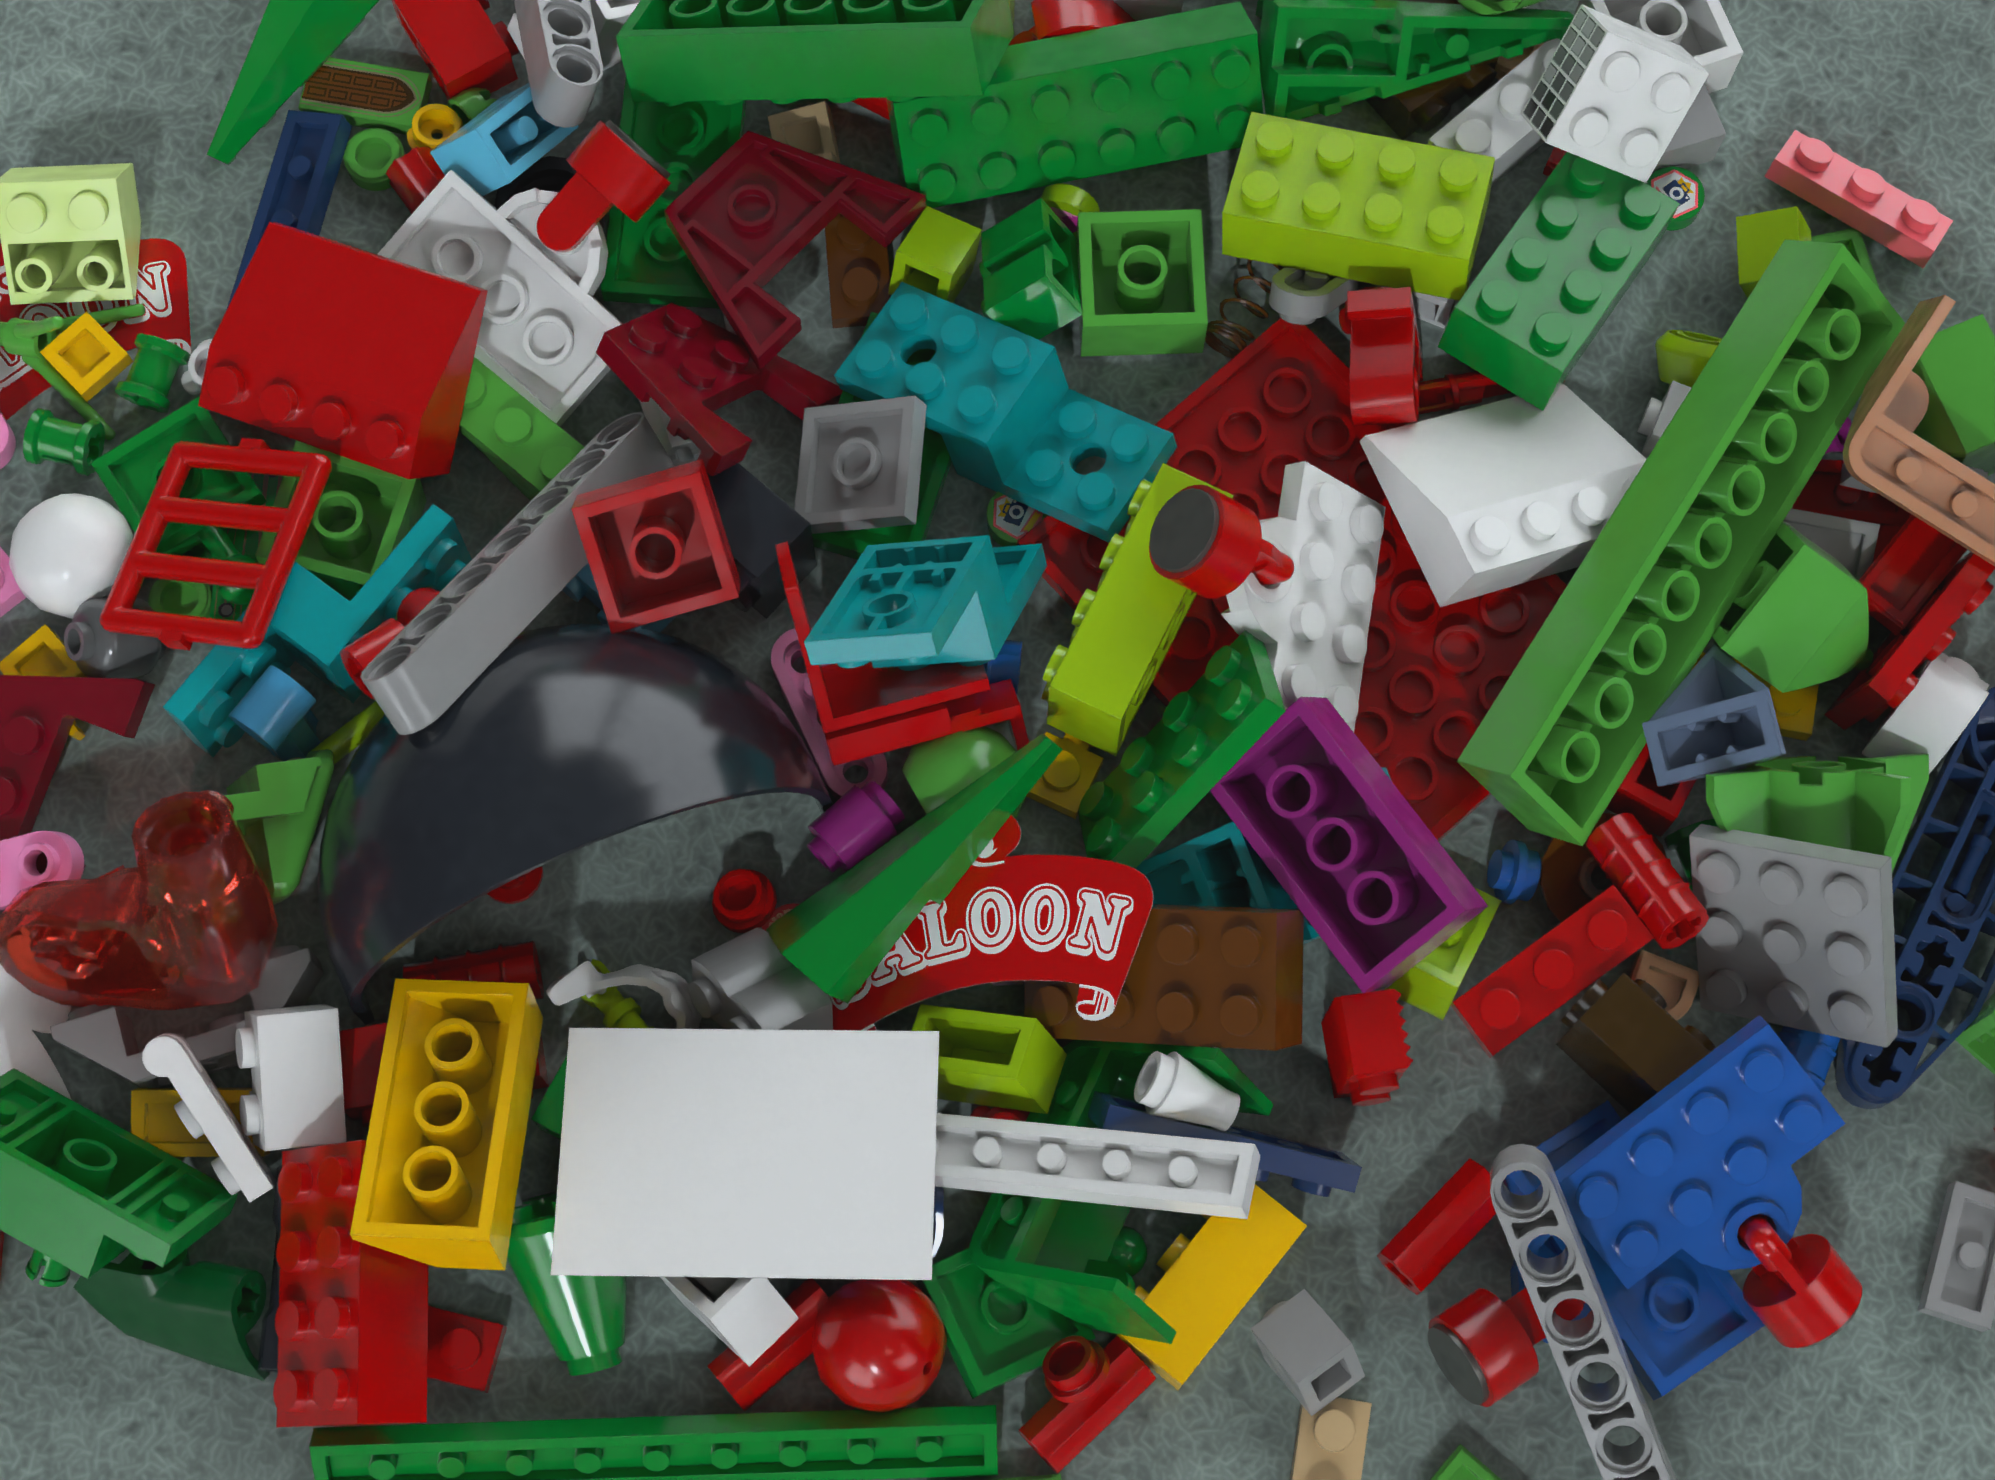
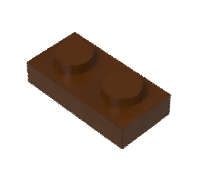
[825,213,891,328]

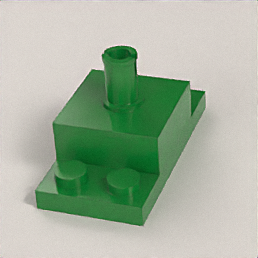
[0,1068,238,1287]

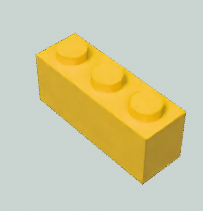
[1117,1184,1307,1390]

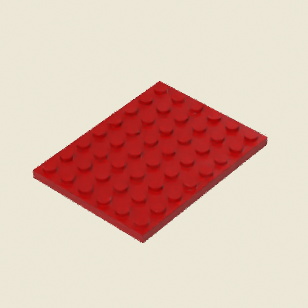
[1017,318,1567,842]

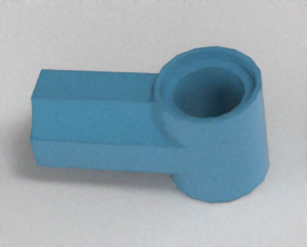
[228,665,320,761]

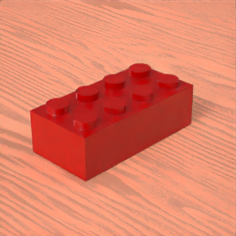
[273,1140,428,1427]

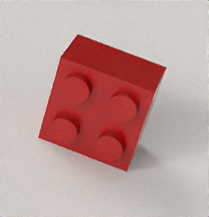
[571,459,741,634]

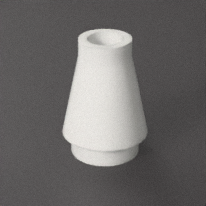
[1134,1051,1240,1132]

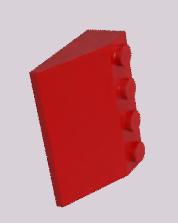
[198,222,488,479]

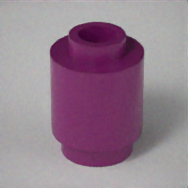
[807,780,905,873]

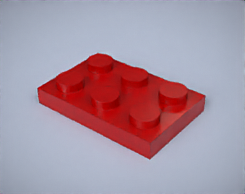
[1824,552,1995,730]

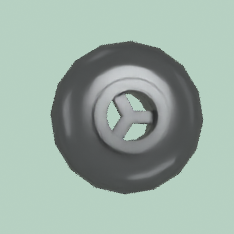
[64,598,166,679]

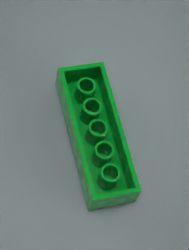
[616,0,1014,107]
[886,1,1263,208]

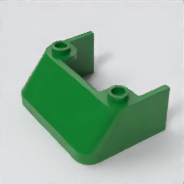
[969,1039,1274,1344]

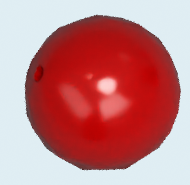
[811,1279,947,1412]

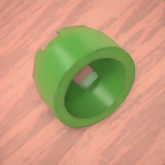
[448,87,497,126]

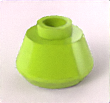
[1655,330,1722,388]

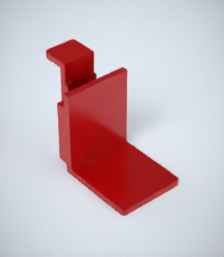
[775,541,1029,766]

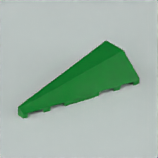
[207,0,379,165]
[1258,0,1574,120]
[766,734,1063,1004]

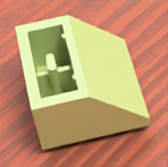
[0,163,141,305]

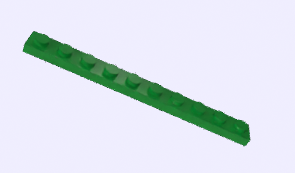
[309,1405,998,1480]

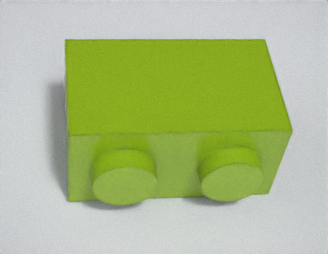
[911,1004,1067,1114]

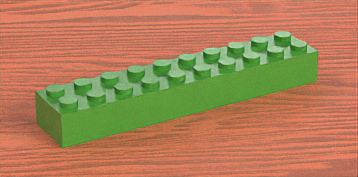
[1457,240,1905,846]

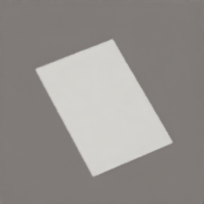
[551,1028,939,1280]

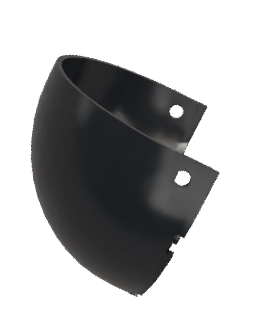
[318,623,833,1025]

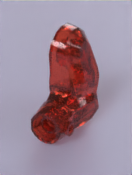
[0,790,278,1010]

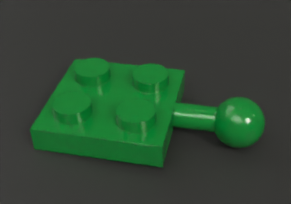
[91,396,267,605]
[916,1226,1148,1399]

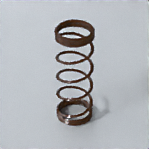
[1205,260,1284,359]

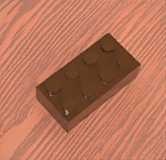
[1024,904,1304,1051]

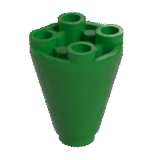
[507,1192,627,1376]

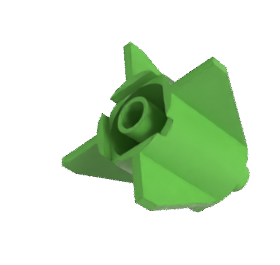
[1706,753,1929,872]

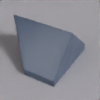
[1642,644,1786,786]

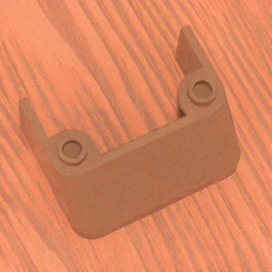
[1843,295,1995,566]

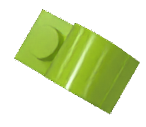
[1384,887,1502,1021]

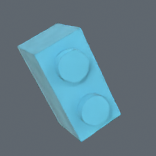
[430,83,579,196]

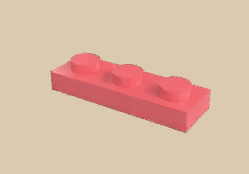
[1764,130,1953,268]

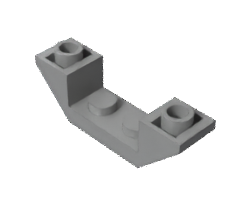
[50,945,323,1088]

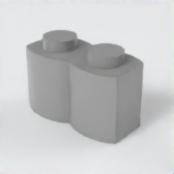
[689,927,833,1030]

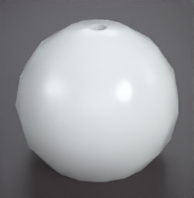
[9,493,134,619]

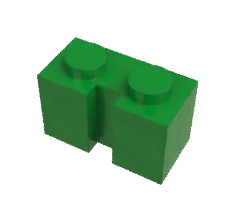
[979,198,1082,340]

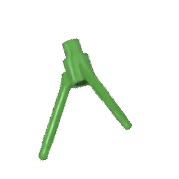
[0,304,145,440]

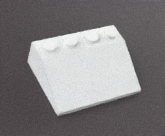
[1360,384,1646,607]

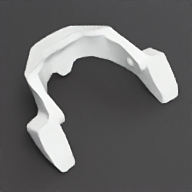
[546,961,702,1029]

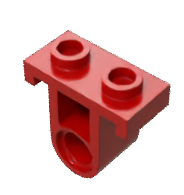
[1347,287,1423,426]

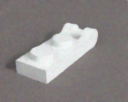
[142,1033,276,1203]

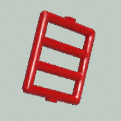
[99,438,332,651]

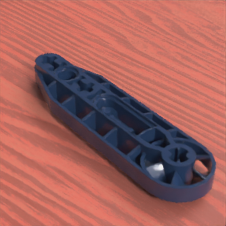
[1835,687,1995,1109]

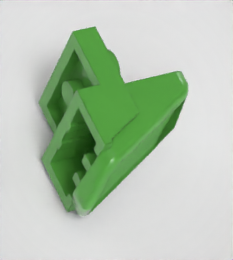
[167,749,334,910]

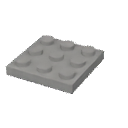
[1689,824,1898,1048]

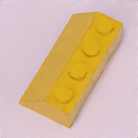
[350,978,543,1271]

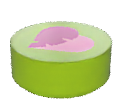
[1041,183,1100,237]

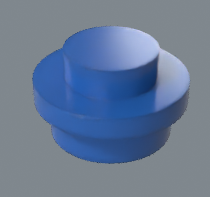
[1487,839,1541,905]

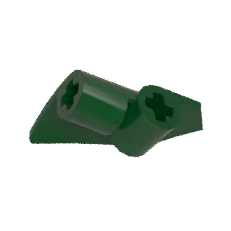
[73,1249,270,1380]

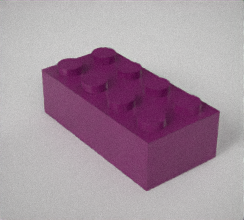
[1210,697,1488,993]

